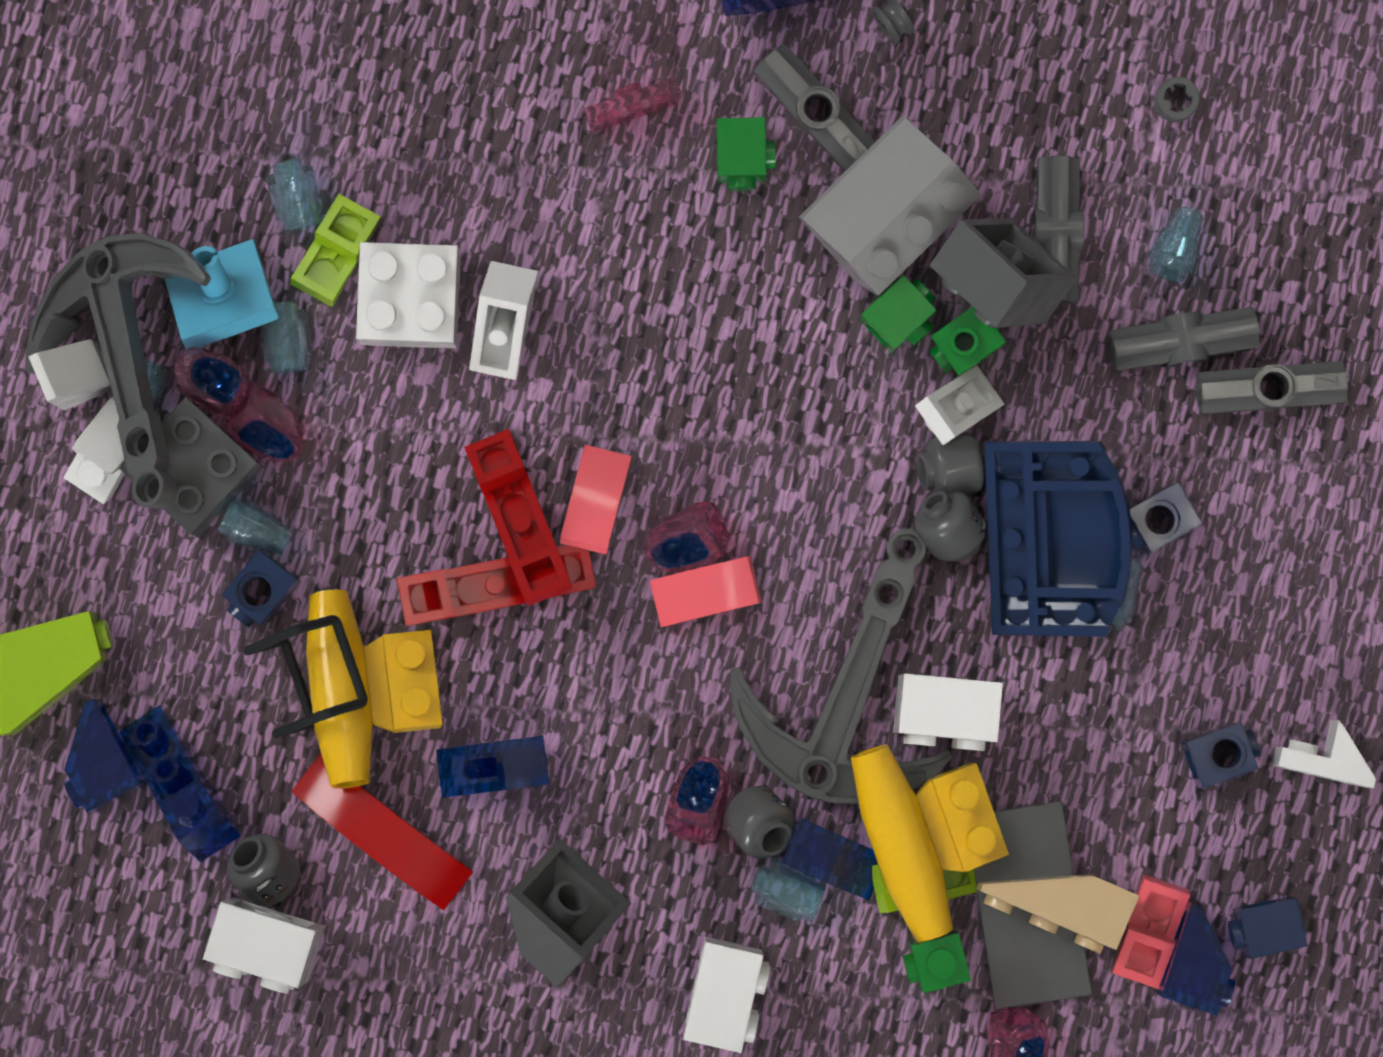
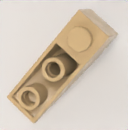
[976,874,1139,954]

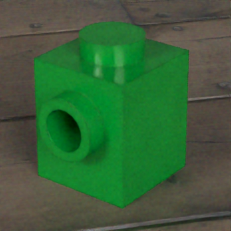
[716,117,775,191]
[859,275,937,354]
[929,306,1007,376]
[902,929,971,993]

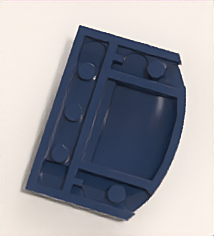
[985,441,1133,637]

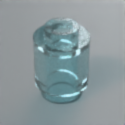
[266,159,324,233]
[260,301,312,374]
[750,859,826,922]

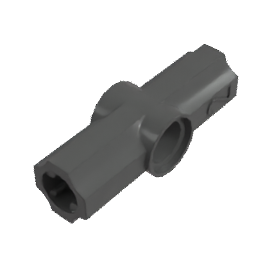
[752,43,875,172]
[1032,156,1084,305]
[1108,307,1260,372]
[1195,361,1348,415]

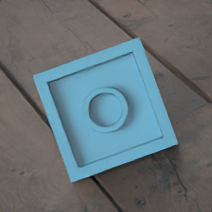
[165,239,279,352]

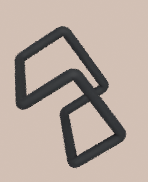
[243,615,368,738]

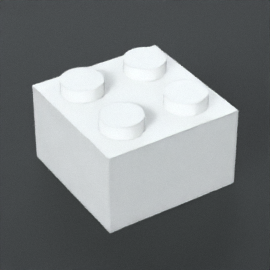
[356,242,461,349]
[893,674,1003,751]
[203,897,325,994]
[683,937,770,1053]

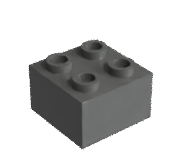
[930,218,1077,328]
[119,397,263,537]

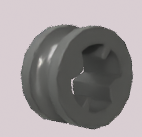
[871,0,915,45]
[1154,77,1200,122]

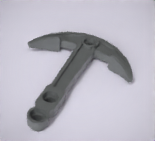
[25,233,211,509]
[730,529,953,804]

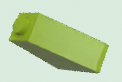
[0,611,113,736]

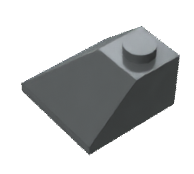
[506,838,631,987]

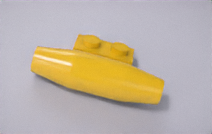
[306,589,443,788]
[851,744,1009,942]

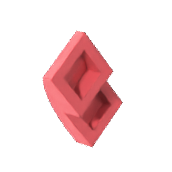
[559,444,632,555]
[650,556,762,627]
[1112,874,1190,989]

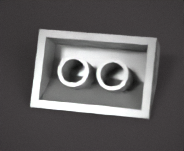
[799,116,981,296]

